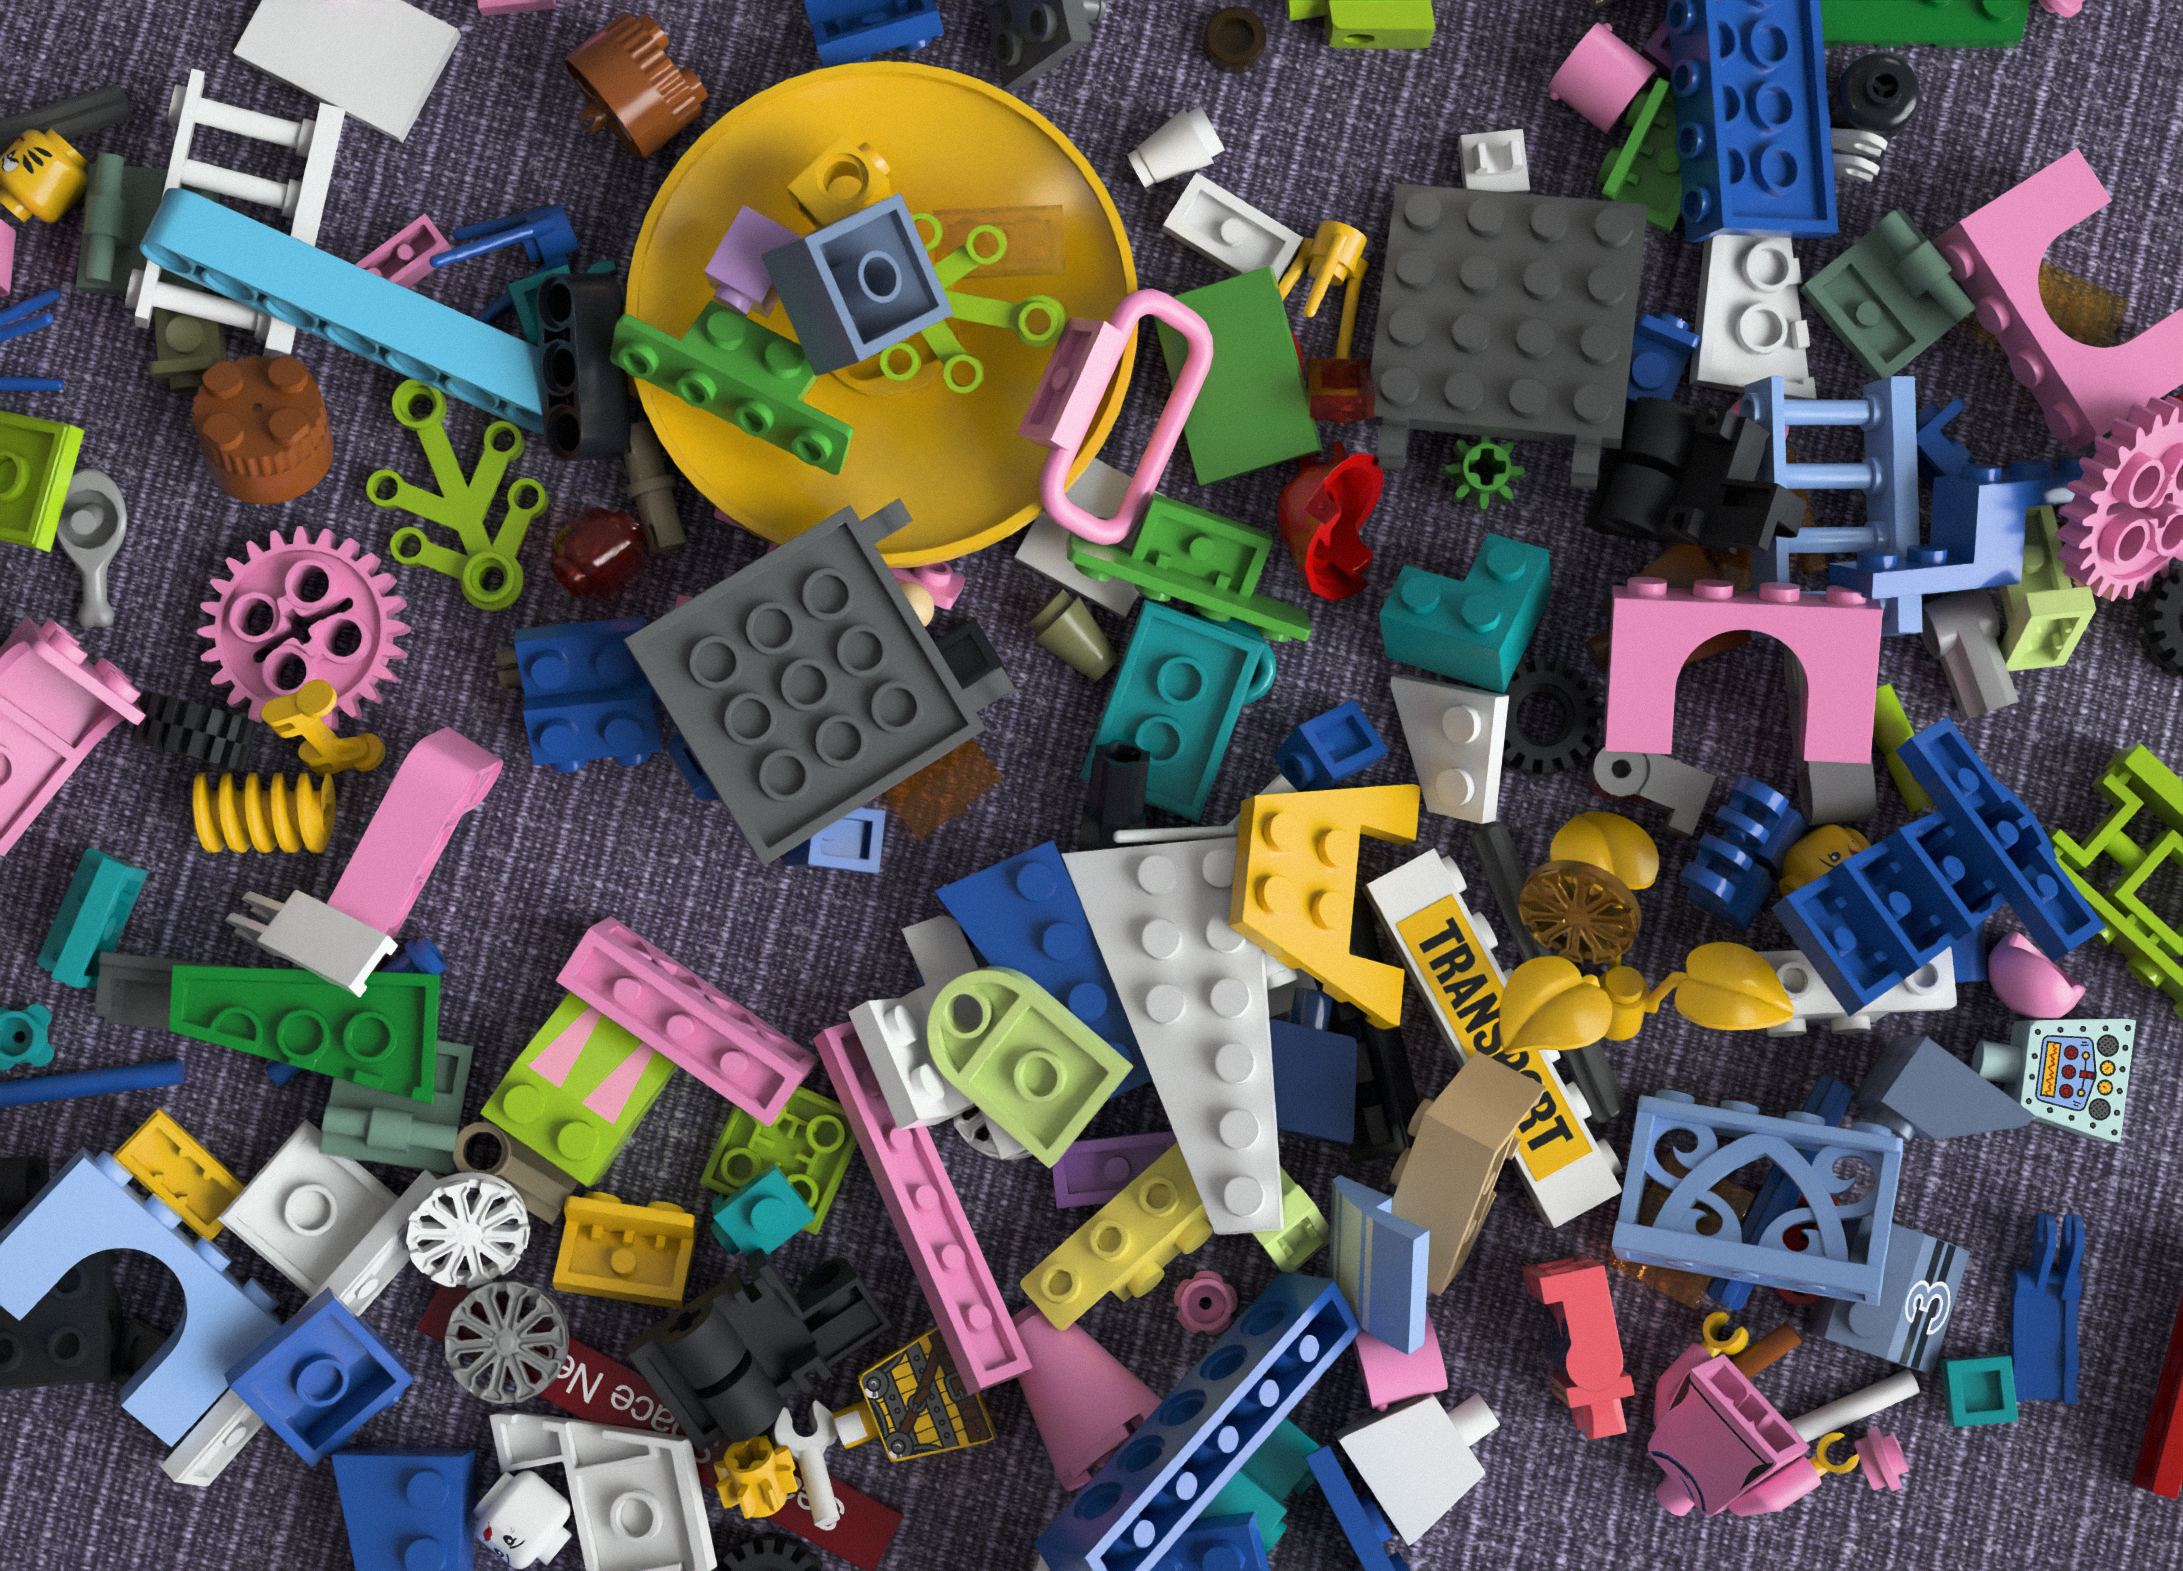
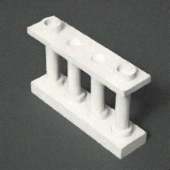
[125,69,346,358]

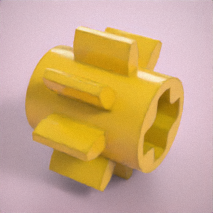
[714,1435,798,1519]

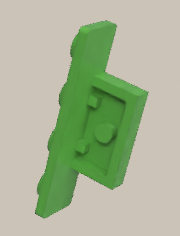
[610,300,854,475]
[1066,492,1312,642]

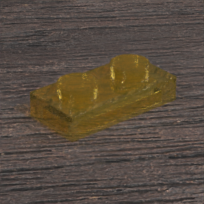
[933,205,1065,279]

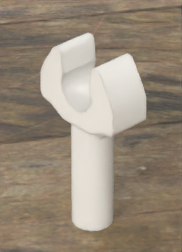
[770,1400,840,1527]

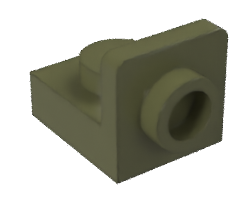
[149,308,227,395]

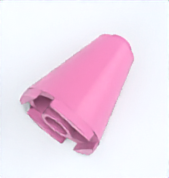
[1011,1303,1163,1491]

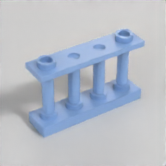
[1739,376,1923,638]

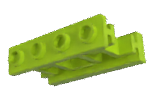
[2046,743,2183,1020]

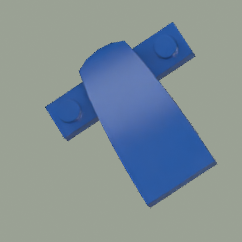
[1771,717,2105,1017]

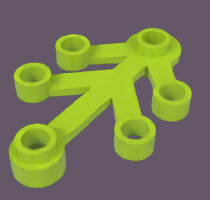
[879,212,1067,393]
[366,379,549,612]

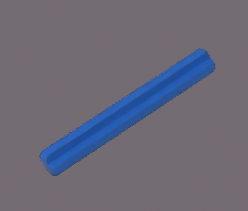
[1708,1075,1853,1311]

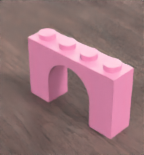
[1933,148,2183,453]
[1604,577,1883,764]

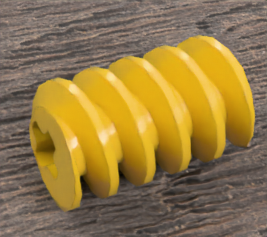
[192,772,336,853]

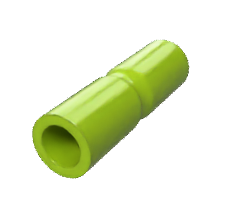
[1873,683,1934,814]

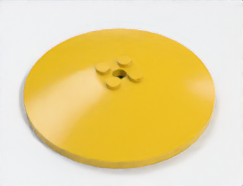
[625,61,1138,569]

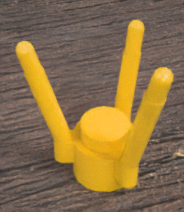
[1278,220,1369,387]

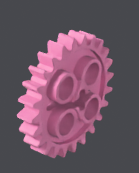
[2055,396,2183,601]
[197,526,411,731]

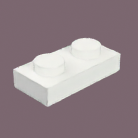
[1162,172,1303,282]

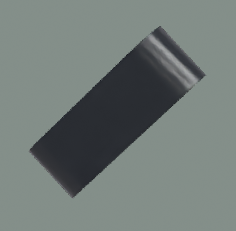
[536,273,631,462]

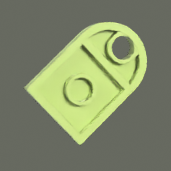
[927,966,1134,1168]

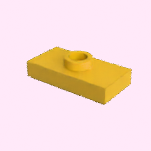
[112,1106,247,1240]

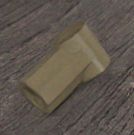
[453,1122,579,1225]

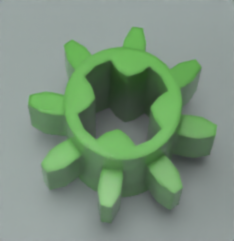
[1442,436,1525,514]

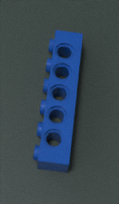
[1033,1272,1362,1571]

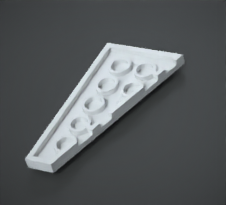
[1062,837,1284,1235]

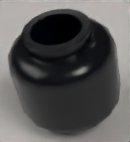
[1829,53,1920,141]

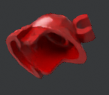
[1277,441,1383,601]

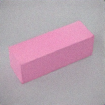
[355,213,452,289]

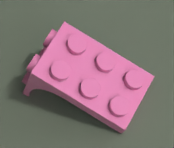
[0,616,146,857]

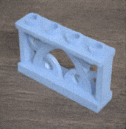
[1611,1090,1903,1306]

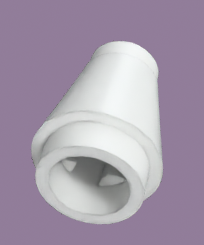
[1127,105,1225,188]

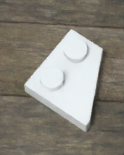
[1390,674,1509,824]

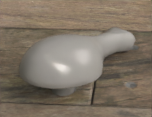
[55,468,127,628]

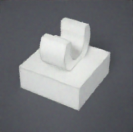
[1458,129,1530,194]

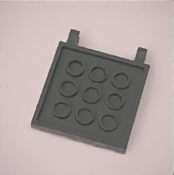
[1364,183,1648,489]
[623,498,1015,867]

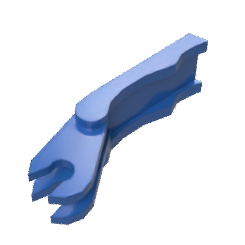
[2009,1213,2085,1404]

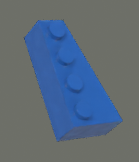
[934,840,1153,1099]
[331,1446,477,1571]

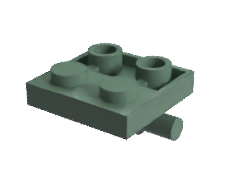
[76,153,220,296]
[1799,207,1976,381]
[319,1040,474,1175]

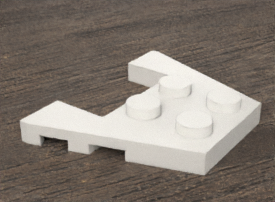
[489,1409,717,1571]

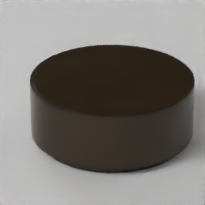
[1203,6,1267,74]

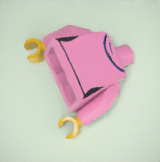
[1648,1312,1859,1517]

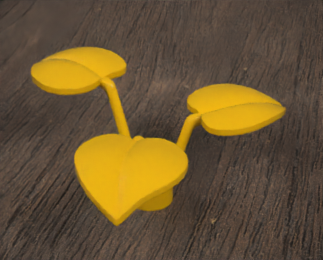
[1499,811,1794,1055]

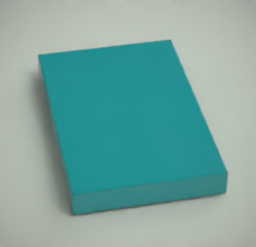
[1079,598,1265,822]

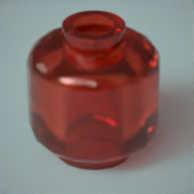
[549,506,645,601]

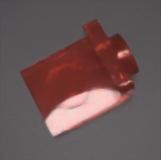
[1306,358,1375,423]

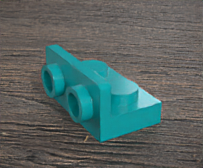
[37,848,149,989]

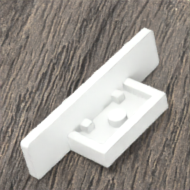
[1757,946,1957,1037]

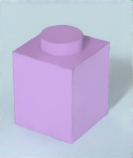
[704,205,800,318]

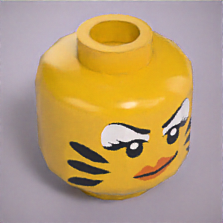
[0,128,89,223]

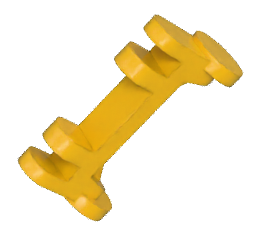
[261,679,386,777]

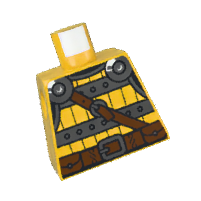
[832,1324,996,1462]

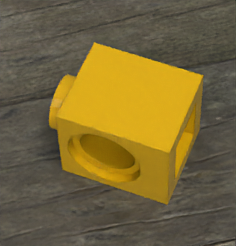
[787,134,892,229]

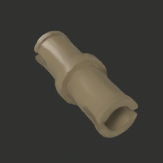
[623,421,688,554]

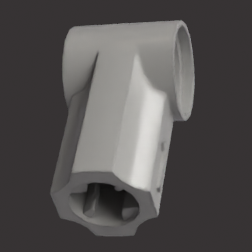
[1920,588,2019,721]

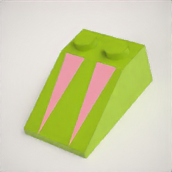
[480,991,679,1187]

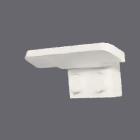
[848,916,1026,1160]

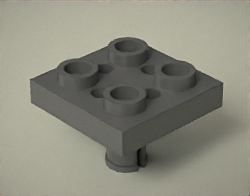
[982,0,1106,88]

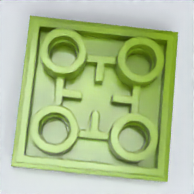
[699,1085,858,1235]

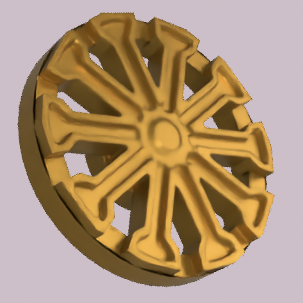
[1518,860,1641,964]

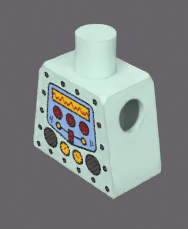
[1972,1019,2136,1142]

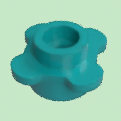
[0,1004,54,1070]

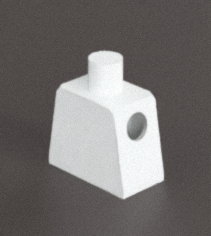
[1334,1393,1500,1546]

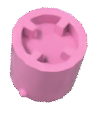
[1547,22,1658,134]
[1352,1309,1448,1412]

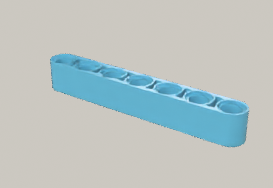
[139,188,544,434]

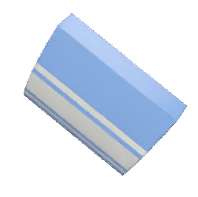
[1329,1175,1430,1355]

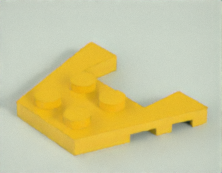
[1228,784,1421,1030]

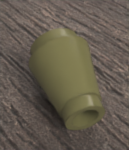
[1027,589,1120,683]

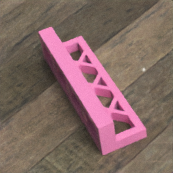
[555,916,820,1127]

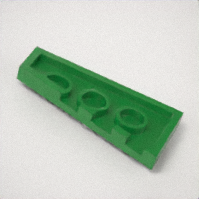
[1820,0,2030,49]
[169,965,441,1105]

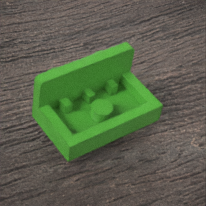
[1596,78,1682,234]

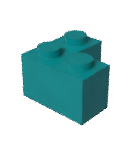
[1379,533,1552,694]
[1196,1415,1322,1554]

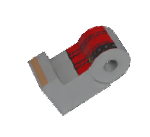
[1587,747,1716,840]

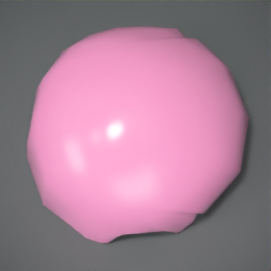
[1987,931,2086,1020]

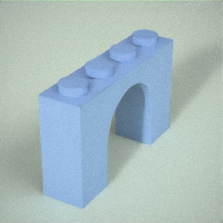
[0,1146,282,1447]

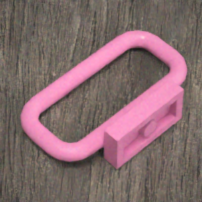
[1016,288,1213,545]

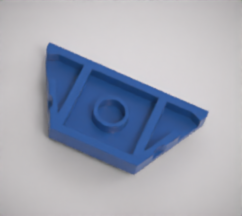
[1305,1444,1410,1571]

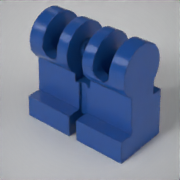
[1678,774,1809,932]

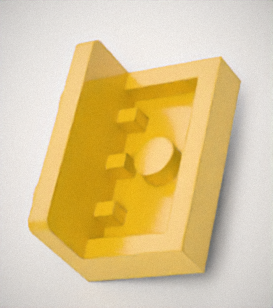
[553,1192,697,1309]

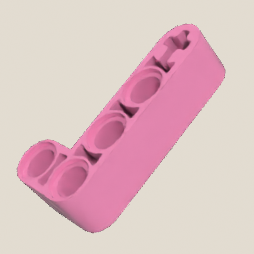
[327,727,503,972]

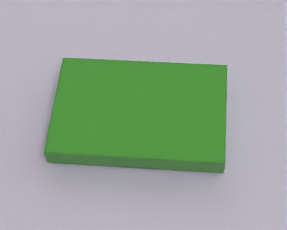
[1153,266,1323,487]

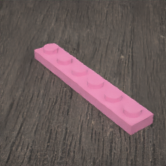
[813,1021,1033,1396]

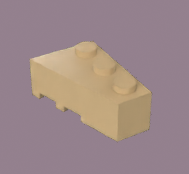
[1390,1051,1546,1296]

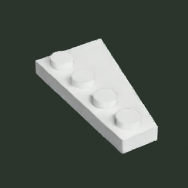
[1689,235,1817,400]

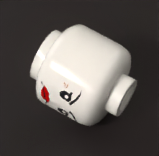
[473,1470,572,1569]

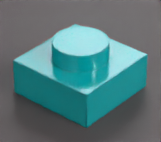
[1940,1354,2019,1427]

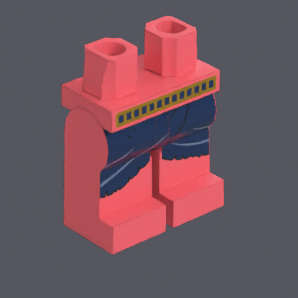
[1521,1254,1635,1440]

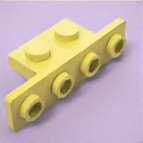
[1020,1141,1213,1331]

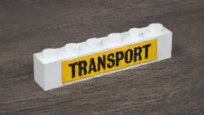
[1361,848,1623,1229]

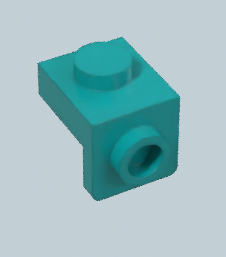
[710,1163,815,1256]

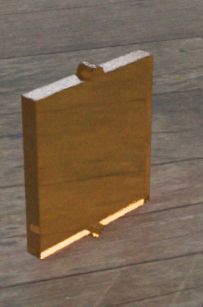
[884,738,1003,841]

